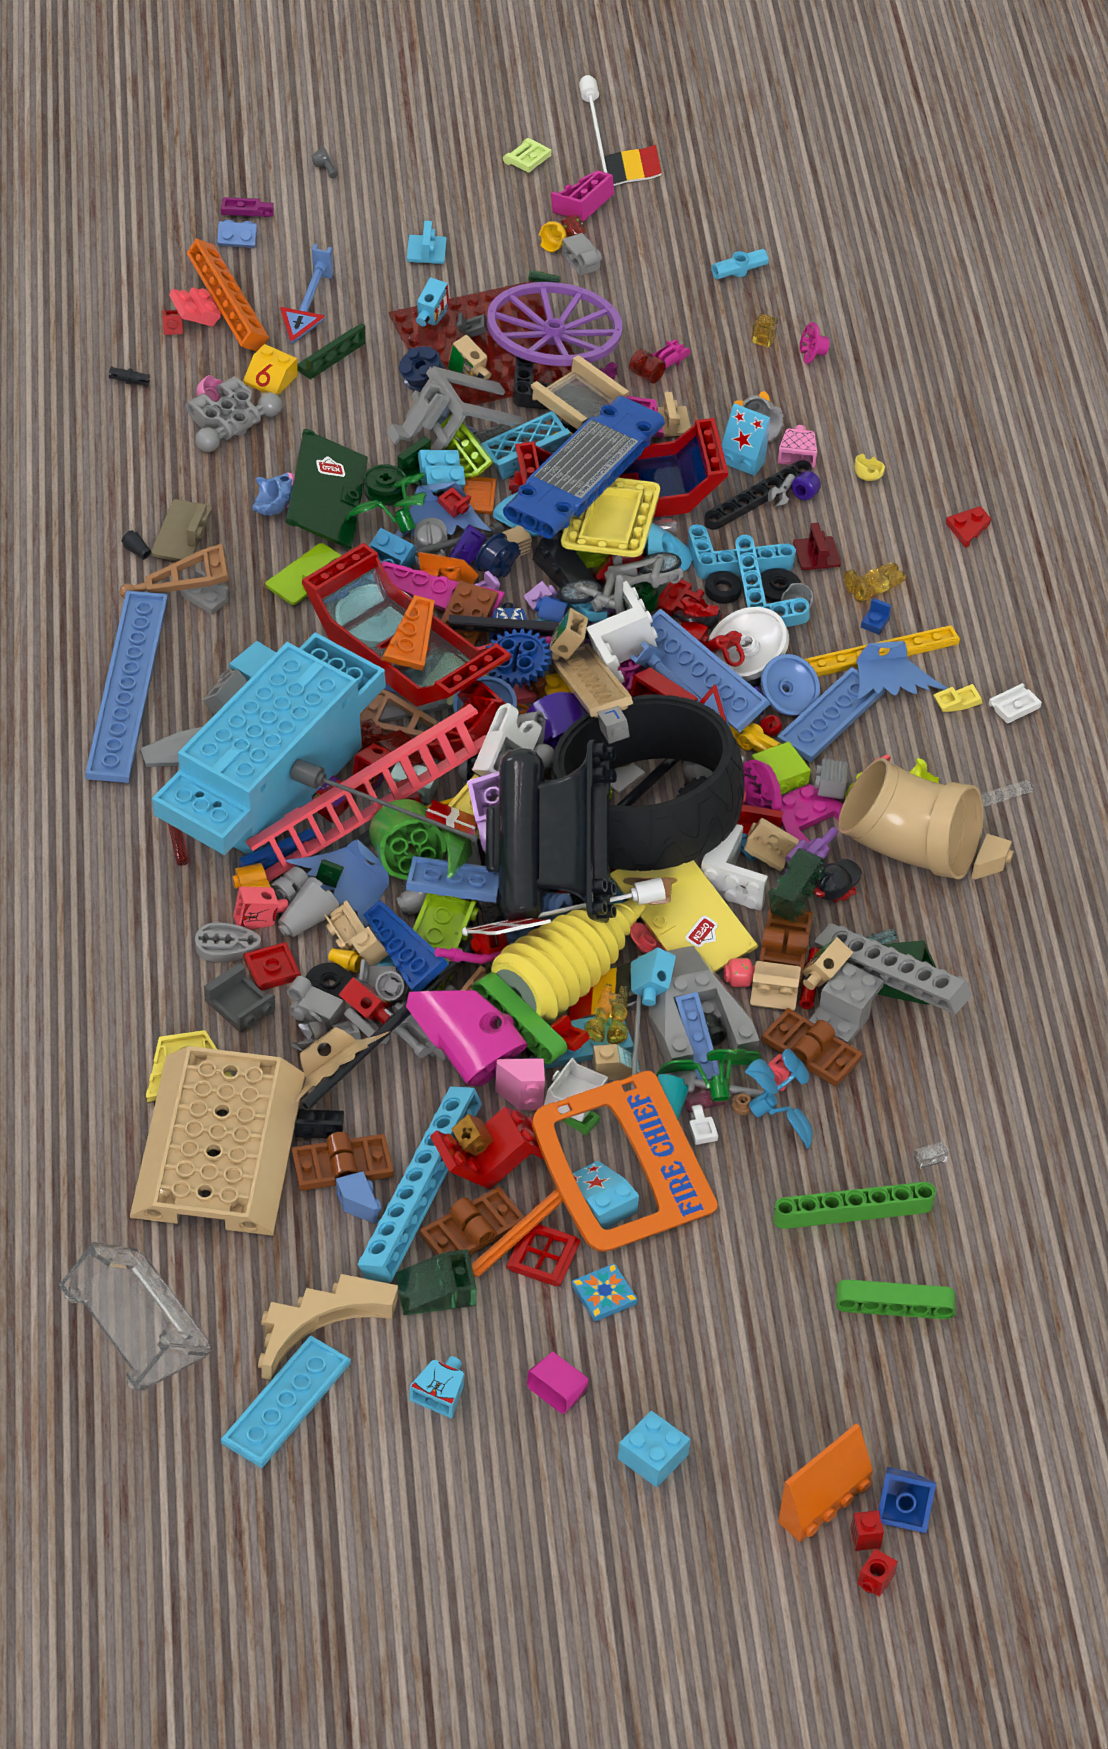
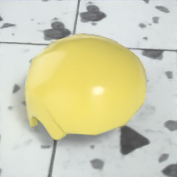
[854,454,885,481]

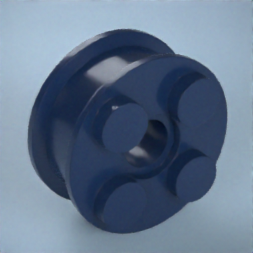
[399,346,445,392]
[474,532,521,578]

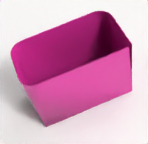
[527,1351,588,1414]

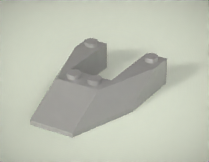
[648,946,760,1063]

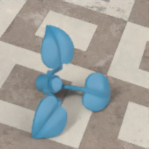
[745,1049,813,1149]

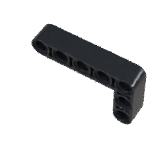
[512,356,609,415]

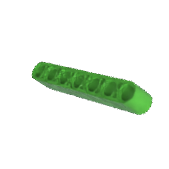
[773,1182,936,1229]

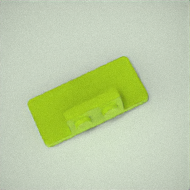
[265,543,342,605]

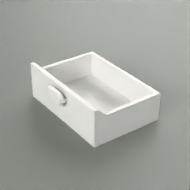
[544,1058,609,1122]

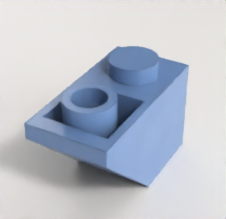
[336,1171,381,1223]

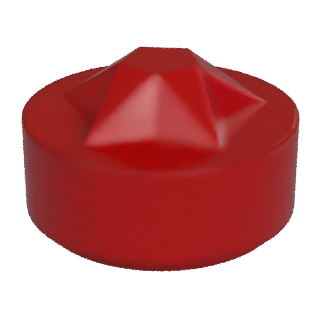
[760,715,782,736]

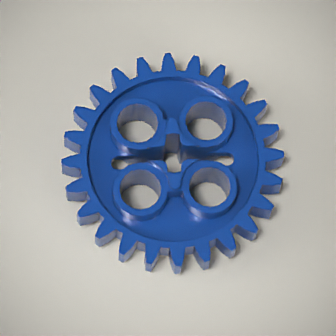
[486,628,552,689]

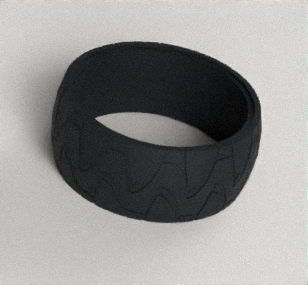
[551,695,745,871]

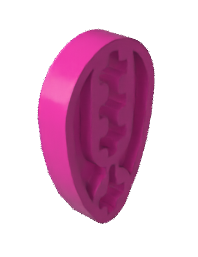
[743,760,782,811]

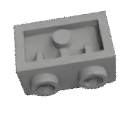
[181,569,229,615]

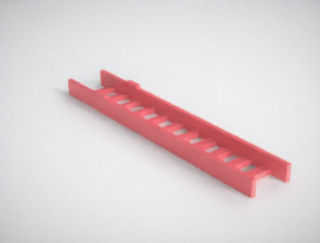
[245,704,486,882]

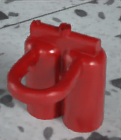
[705,631,745,667]

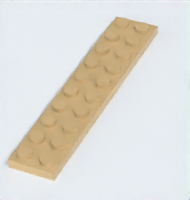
[551,643,633,718]

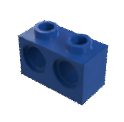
[535,595,568,622]

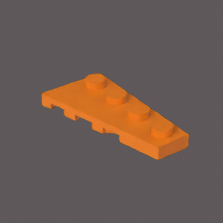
[381,595,435,671]

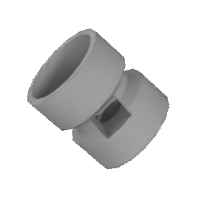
[270,866,309,905]
[375,971,411,1002]

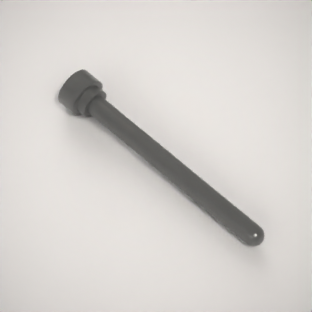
[415,522,504,556]

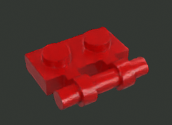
[656,579,705,622]

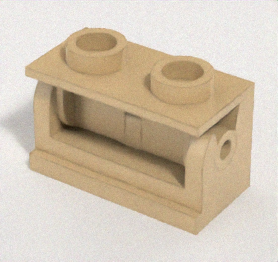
[324,900,365,951]

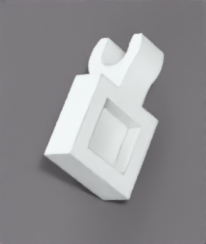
[689,1104,718,1145]

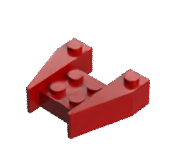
[427,680,506,761]

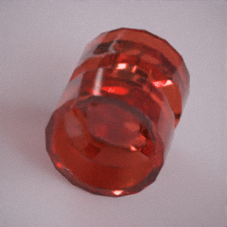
[629,349,666,384]

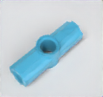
[711,249,769,280]

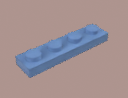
[675,992,719,1081]

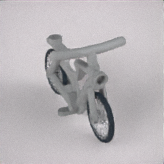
[558,552,683,614]

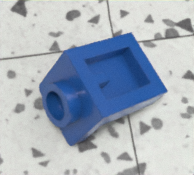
[861,598,892,635]

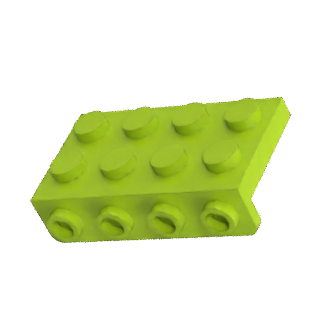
[397,893,479,987]

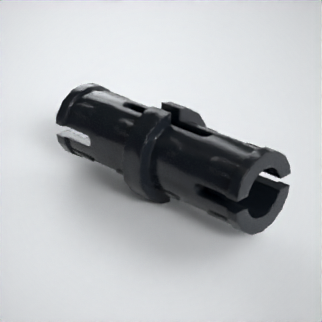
[109,366,150,387]

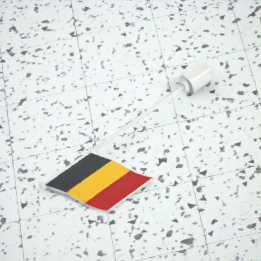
[579,75,662,186]

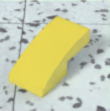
[934,684,982,712]

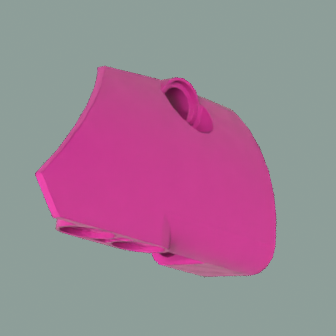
[406,990,528,1086]

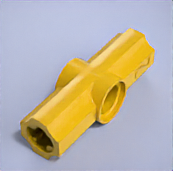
[729,723,782,752]

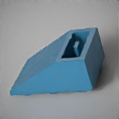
[359,528,417,586]

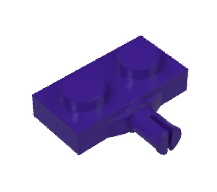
[448,525,486,564]

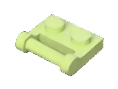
[503,138,551,173]

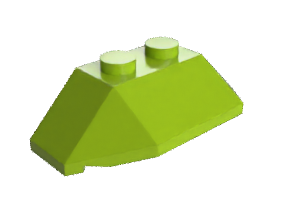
[440,414,493,479]

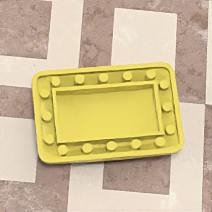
[561,478,660,557]

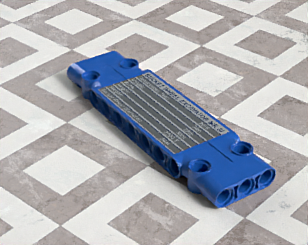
[503,396,665,539]

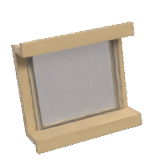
[531,355,629,430]

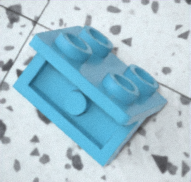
[407,221,447,264]

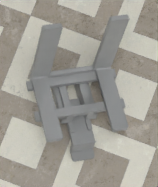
[387,366,526,450]

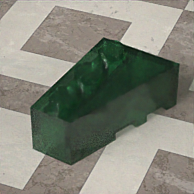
[769,848,825,922]

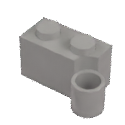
[562,233,602,276]
[203,668,248,715]
[287,976,344,1032]

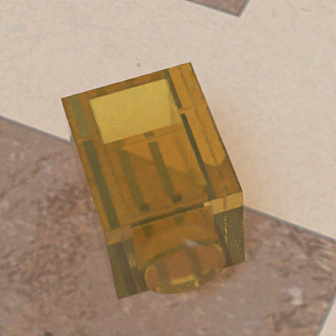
[751,313,778,347]

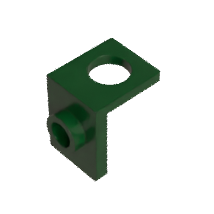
[316,859,344,888]

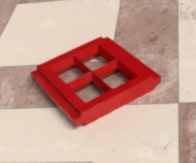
[506,1224,581,1287]

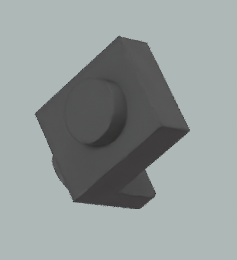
[456,313,487,338]

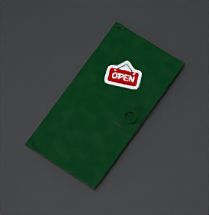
[285,429,368,550]

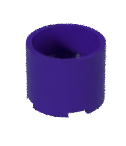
[526,692,588,770]

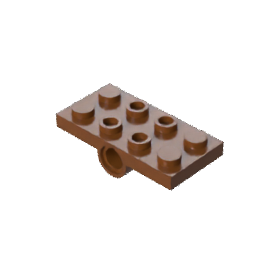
[434,580,498,658]
[759,905,814,985]
[761,1008,863,1087]
[291,1132,394,1191]
[419,1187,524,1268]

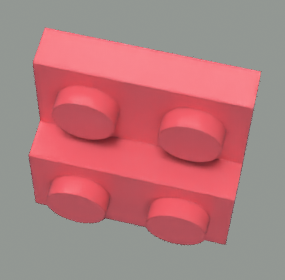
[169,287,221,327]

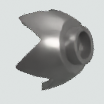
[291,1010,327,1051]

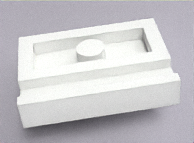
[989,683,1042,724]

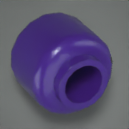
[791,471,821,501]

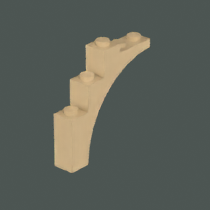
[258,1274,398,1380]

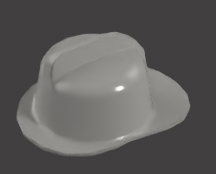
[414,518,447,552]

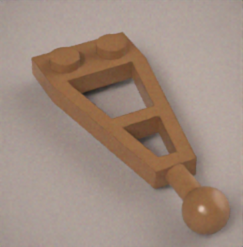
[119,544,230,598]
[360,689,439,739]

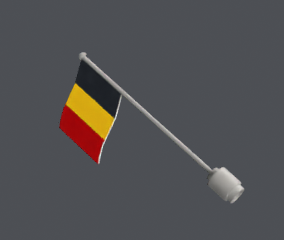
[569,955,643,1091]

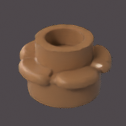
[731,1093,752,1115]

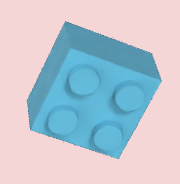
[618,1410,691,1487]

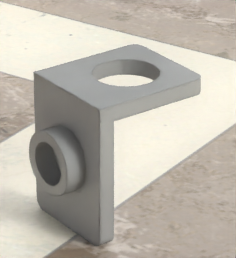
[359,959,397,988]

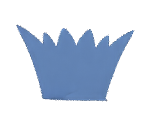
[394,482,491,537]
[856,641,948,699]
[285,840,389,928]

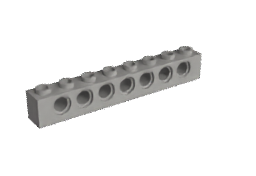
[814,923,972,1015]

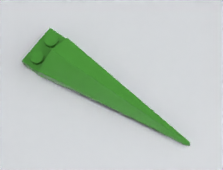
[439,827,472,878]

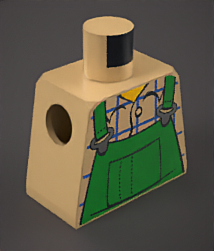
[447,335,491,380]
[549,608,588,661]
[802,937,853,990]

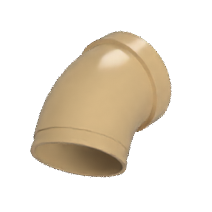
[838,758,983,879]

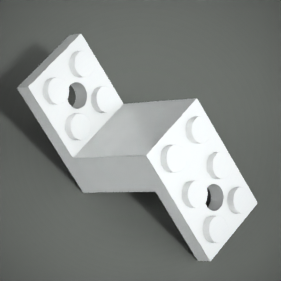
[586,581,658,684]
[701,824,768,911]

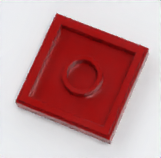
[243,942,301,991]

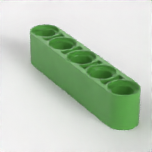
[472,972,567,1064]
[836,1280,956,1319]

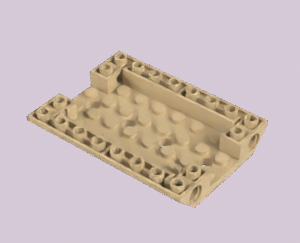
[130,1046,305,1236]

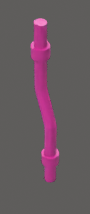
[434,947,502,964]

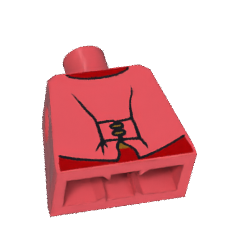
[233,886,289,930]

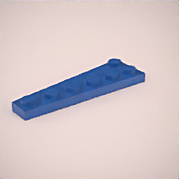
[363,900,449,992]

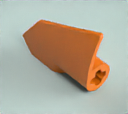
[418,552,479,584]

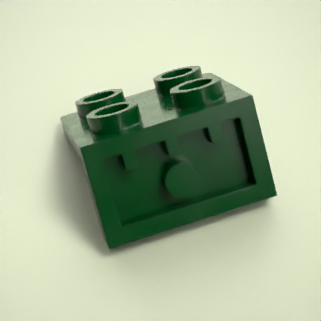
[397,437,431,487]

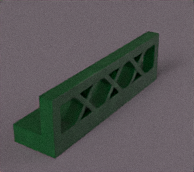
[297,323,365,380]

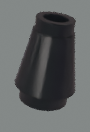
[121,530,151,560]

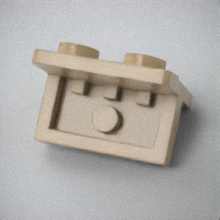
[653,392,691,437]
[744,818,799,871]
[750,961,801,1011]

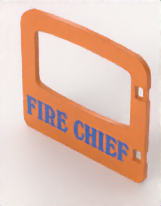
[532,1071,718,1252]

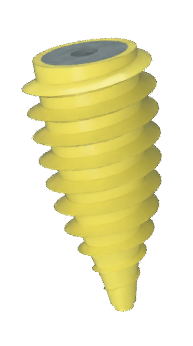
[491,899,646,1025]

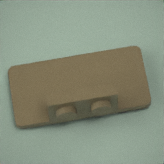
[151,499,212,561]

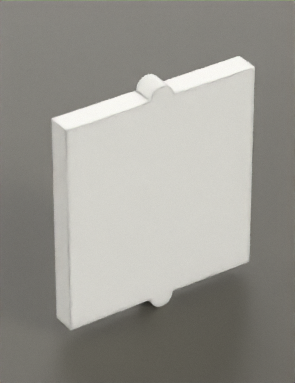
[610,762,645,794]

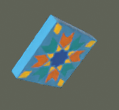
[571,1263,638,1322]

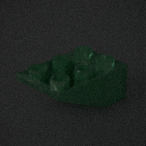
[395,1249,477,1315]

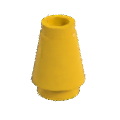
[328,948,363,973]

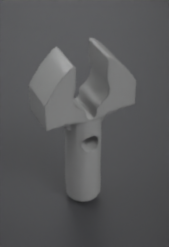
[768,474,795,507]

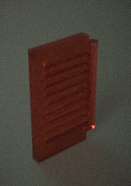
[377,730,434,767]

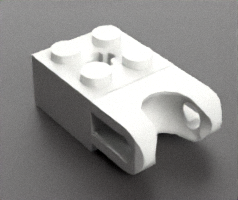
[472,703,542,776]

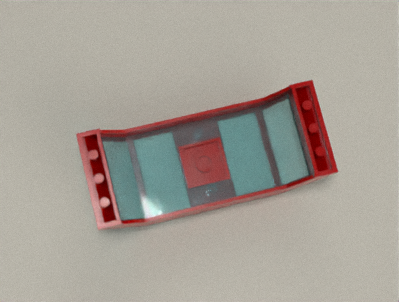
[302,543,511,707]

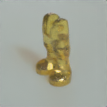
[843,563,906,603]
[584,983,628,1044]

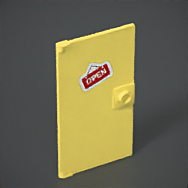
[610,860,758,972]

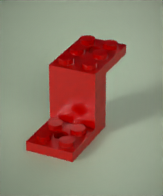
[430,1107,544,1189]

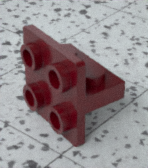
[793,523,841,570]

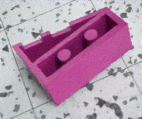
[551,170,614,222]

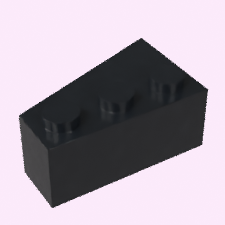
[532,530,594,594]

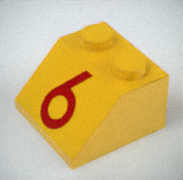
[243,344,298,395]

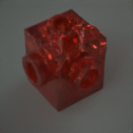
[358,718,383,752]

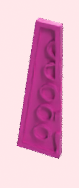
[374,561,505,618]

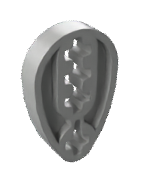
[195,922,261,962]

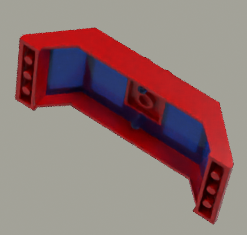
[515,418,728,518]

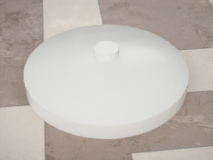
[708,607,789,681]

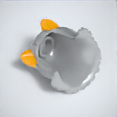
[734,391,784,443]

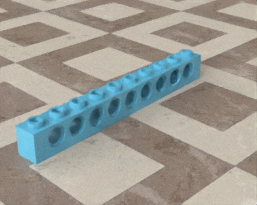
[357,1086,482,1283]

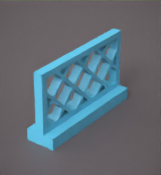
[481,411,571,480]

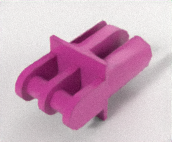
[651,340,691,370]

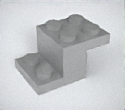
[809,962,884,1044]

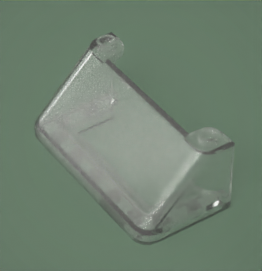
[59,1242,213,1390]

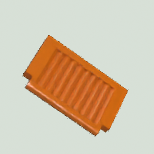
[463,477,496,514]

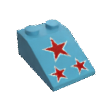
[721,404,770,476]
[572,1161,639,1229]

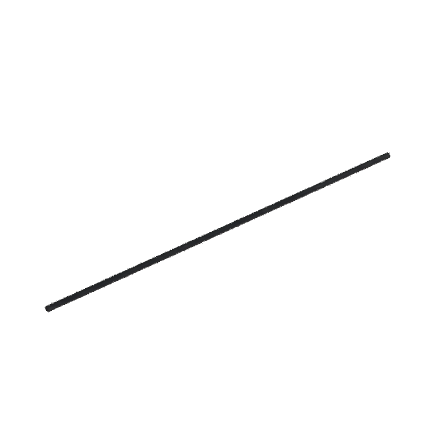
[300,677,761,1111]

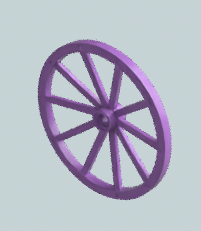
[487,282,622,366]

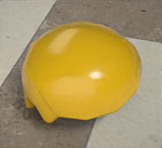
[539,221,567,252]

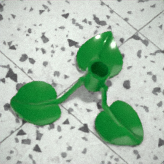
[346,472,427,533]
[656,1048,762,1102]

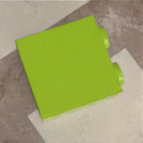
[750,742,811,796]

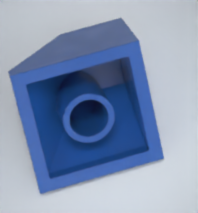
[878,1467,936,1533]

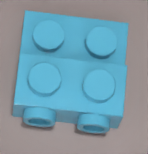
[418,450,466,493]

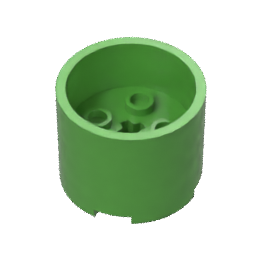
[369,799,446,880]

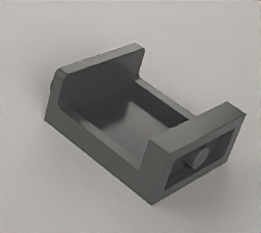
[204,963,275,1032]

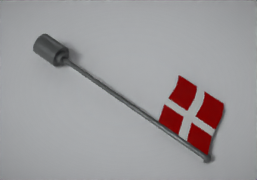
[290,759,478,843]

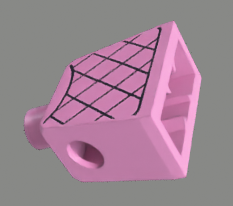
[777,425,817,468]

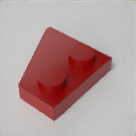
[946,506,991,548]

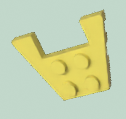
[146,1030,233,1102]

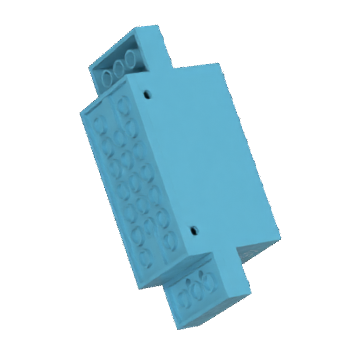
[152,632,386,855]

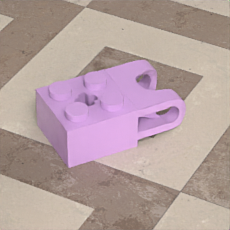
[467,771,499,853]

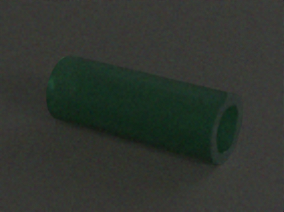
[528,270,561,283]

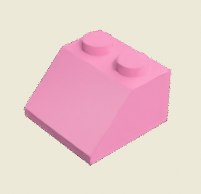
[495,1059,545,1111]

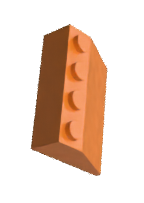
[778,1423,873,1542]

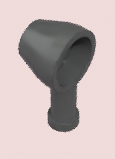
[311,147,338,178]

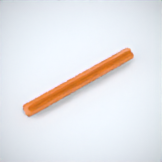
[468,1189,563,1277]

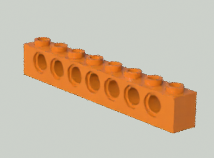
[186,238,269,352]

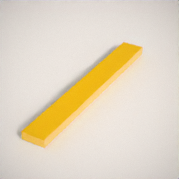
[804,625,960,677]

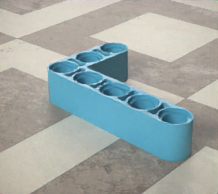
[687,524,796,580]
[735,535,810,627]

